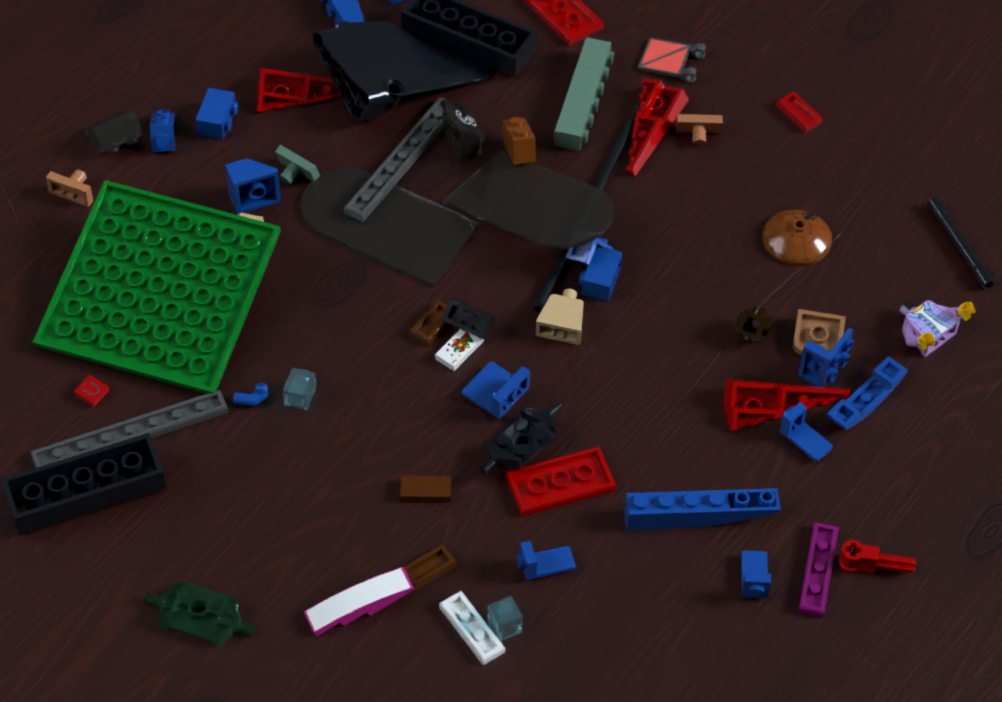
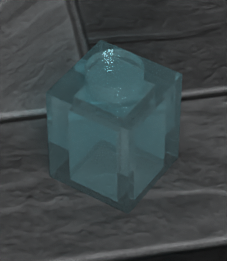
[283,368,317,410]
[487,596,523,641]

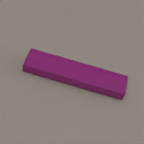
[798,522,839,618]

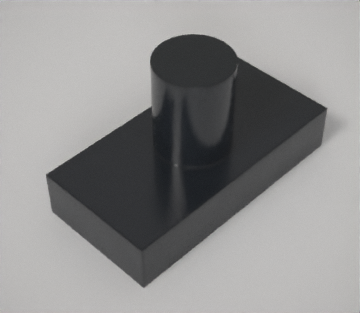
[442,298,495,339]

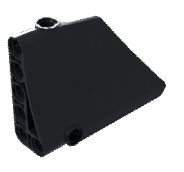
[313,21,492,122]

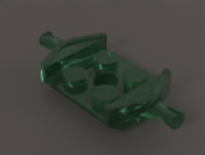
[144,581,256,648]

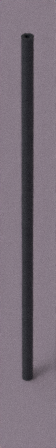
[534,93,642,312]

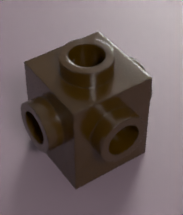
[736,306,773,342]

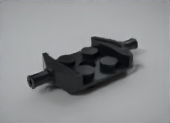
[479,401,563,475]

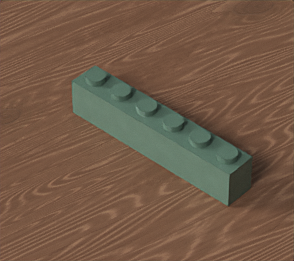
[554,37,614,152]

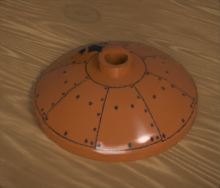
[762,210,832,266]

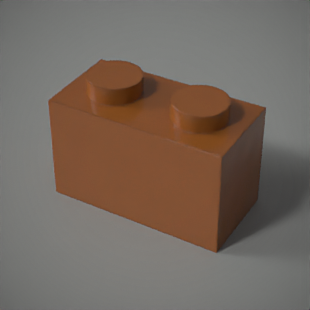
[503,117,536,165]

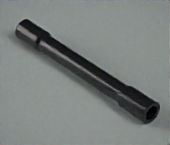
[927,197,995,290]

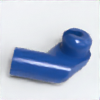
[233,383,269,407]

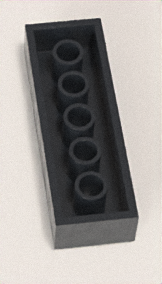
[401,0,537,77]
[1,433,167,535]

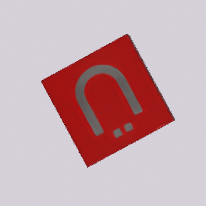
[74,375,109,407]

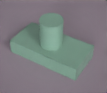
[275,145,320,185]

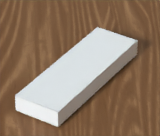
[439,591,505,665]

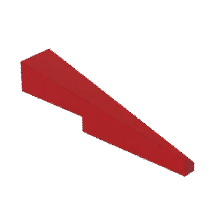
[257,68,341,112]
[626,78,689,176]
[724,379,850,431]

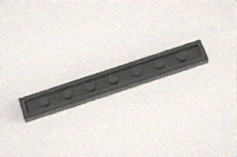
[344,97,459,222]
[30,390,229,468]

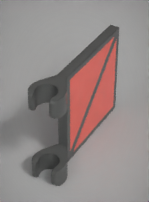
[638,38,706,84]

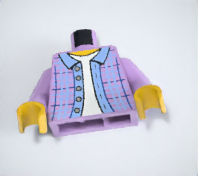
[900,300,976,357]

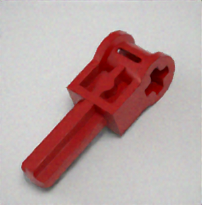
[838,540,916,573]

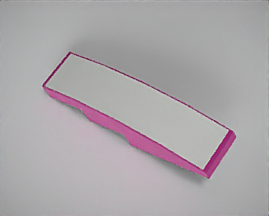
[304,567,414,636]

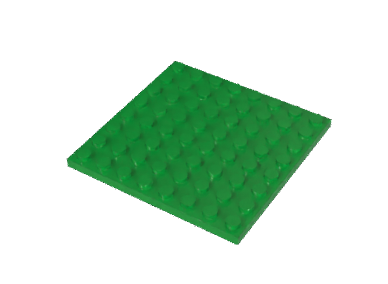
[33,180,281,394]

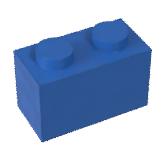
[196,88,238,140]
[579,245,622,302]

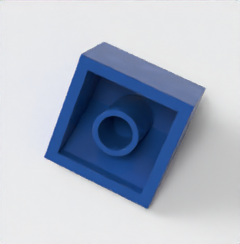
[225,159,281,214]

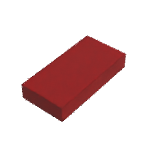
[776,92,823,133]

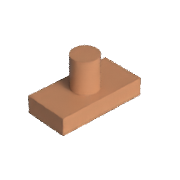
[676,114,723,146]
[46,169,93,207]

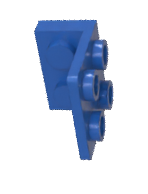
[798,328,854,387]
[462,361,530,419]

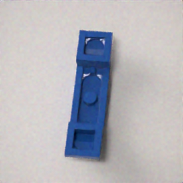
[826,356,907,430]

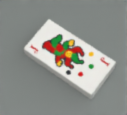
[435,329,484,371]

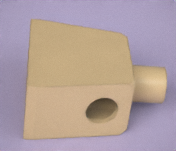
[536,289,584,345]

